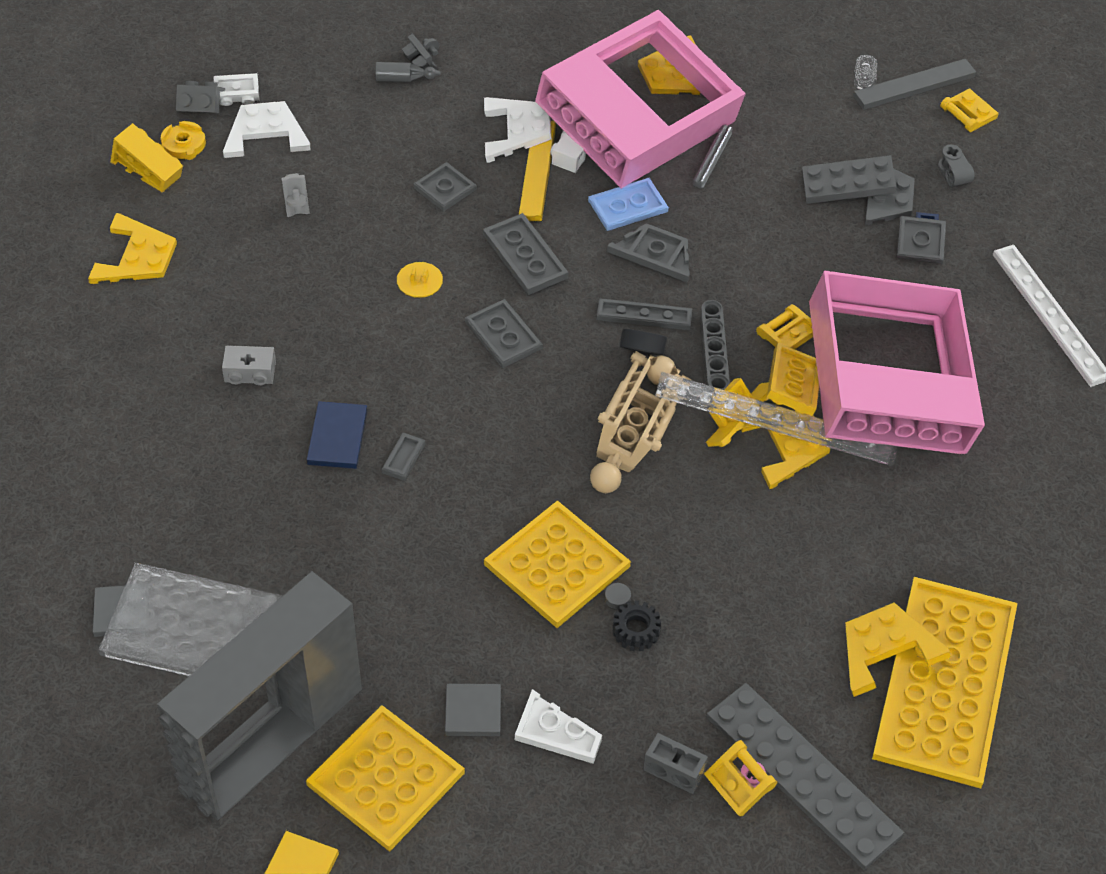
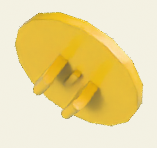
[397,262,443,298]

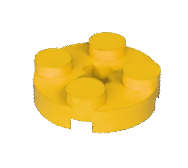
[161,121,206,160]

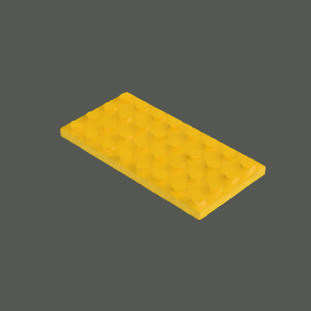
[872,577,1017,789]

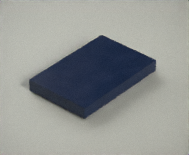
[307,401,367,469]

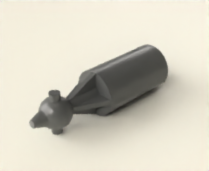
[376,62,441,82]

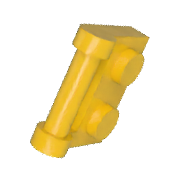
[940,88,998,132]
[756,304,813,349]
[704,740,777,816]

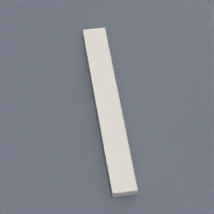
[993,245,1106,387]

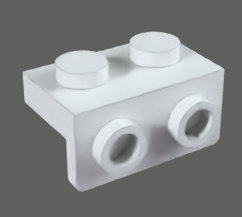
[214,73,259,106]

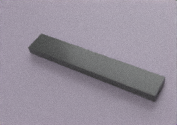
[853,59,976,110]

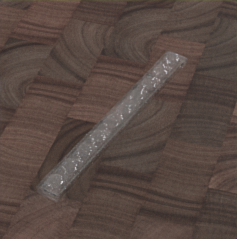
[655,372,897,466]

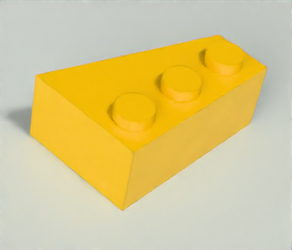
[110,123,183,192]

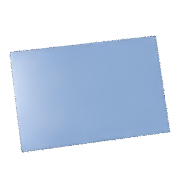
[588,178,669,231]

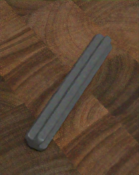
[693,125,733,189]

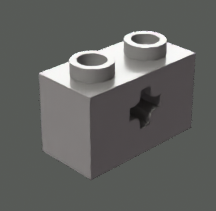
[222,346,276,385]

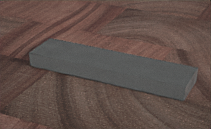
[596,298,692,330]

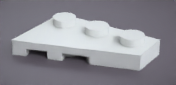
[515,689,602,764]

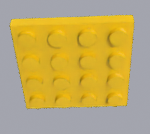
[484,501,631,628]
[306,705,465,852]

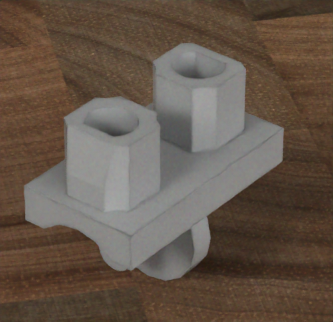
[281,173,310,217]

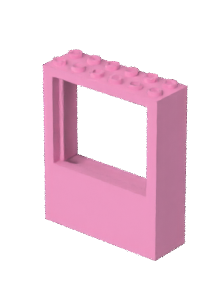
[535,10,746,189]
[809,271,985,454]

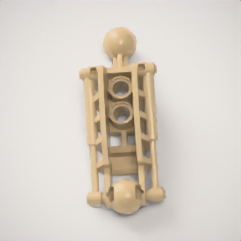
[590,351,692,494]

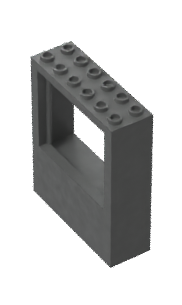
[157,571,362,821]

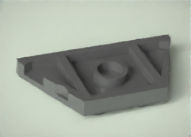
[865,168,915,225]
[607,223,690,283]

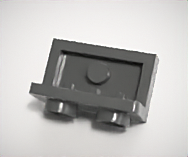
[176,81,225,113]

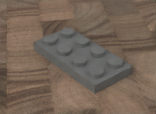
[802,155,897,204]
[483,213,568,295]

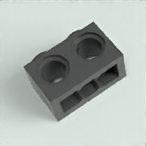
[643,733,708,794]

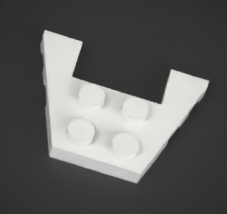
[484,97,552,163]
[223,101,310,158]

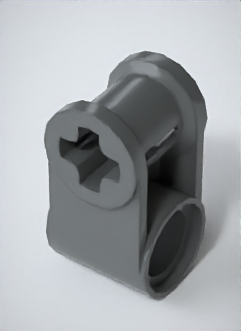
[938,144,975,187]

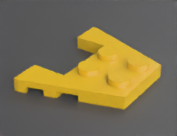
[638,35,700,95]
[88,213,177,284]
[741,411,830,489]
[845,603,951,697]

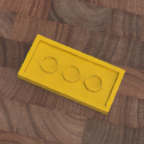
[767,343,819,416]

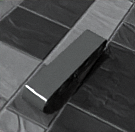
[700,300,730,403]

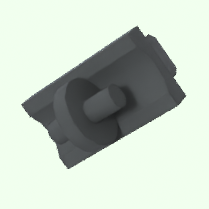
[402,33,440,70]

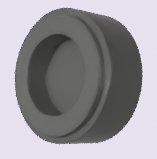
[605,583,631,610]

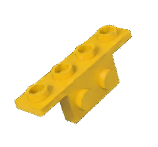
[706,378,769,447]

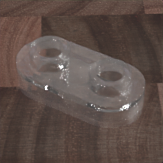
[854,55,877,89]

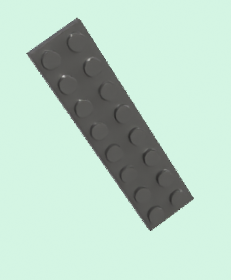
[706,683,905,870]

